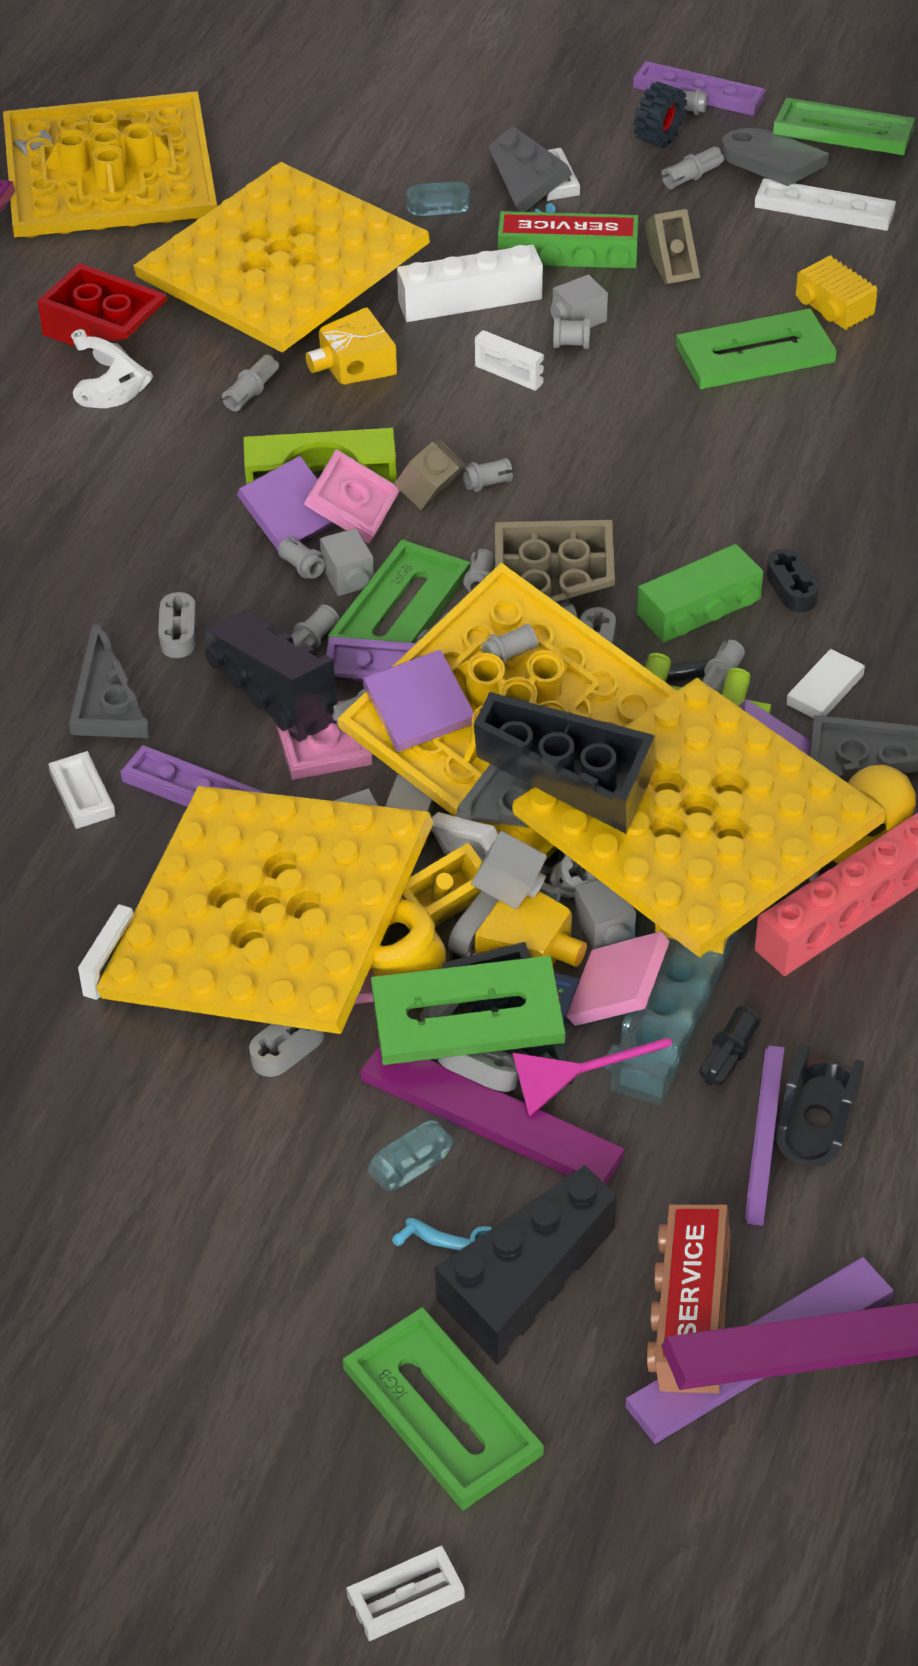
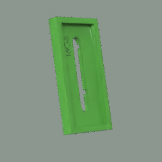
[773,98,915,155]
[676,308,837,389]
[328,540,470,643]
[371,956,565,1065]
[343,1307,544,1511]

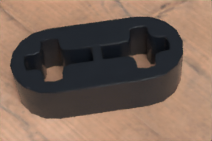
[766,549,819,612]

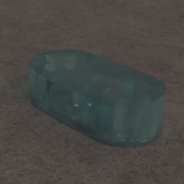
[406,181,470,216]
[368,1120,453,1192]

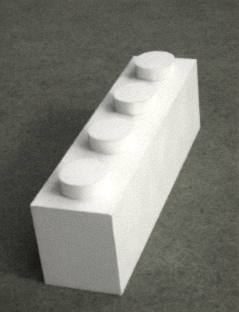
[397,244,543,322]

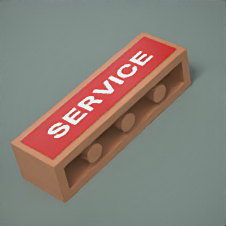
[647,1205,731,1393]

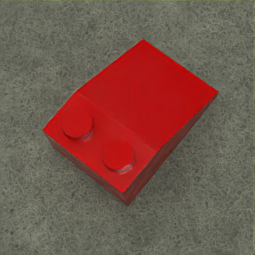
[37,263,167,346]

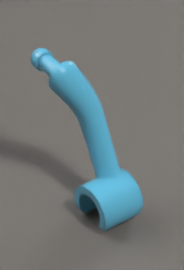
[392,1218,492,1251]

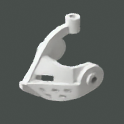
[71,329,153,408]

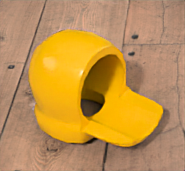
[832,764,916,864]
[369,897,446,977]

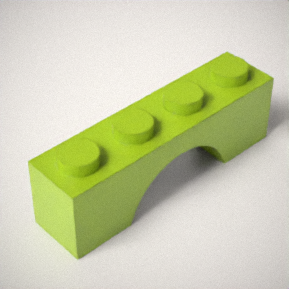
[244,428,397,485]

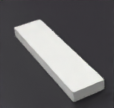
[755,178,896,231]

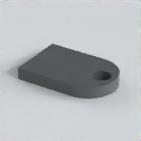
[721,128,829,186]

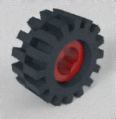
[633,81,687,148]

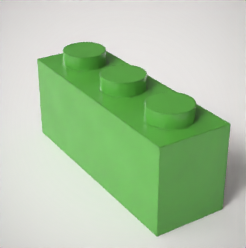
[637,544,763,643]

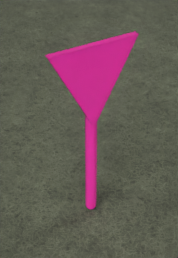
[512,1038,672,1117]

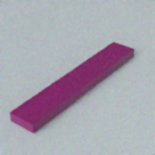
[360,1045,625,1185]
[661,1303,918,1390]

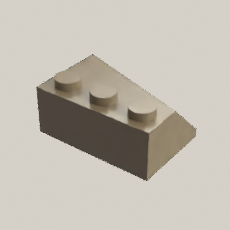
[495,520,615,602]

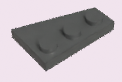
[488,126,572,212]
[810,715,918,781]

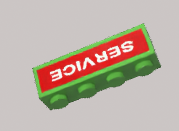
[498,211,638,268]

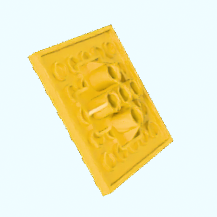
[3,91,217,238]
[133,162,430,353]
[338,563,676,861]
[513,678,886,958]
[96,786,433,1034]

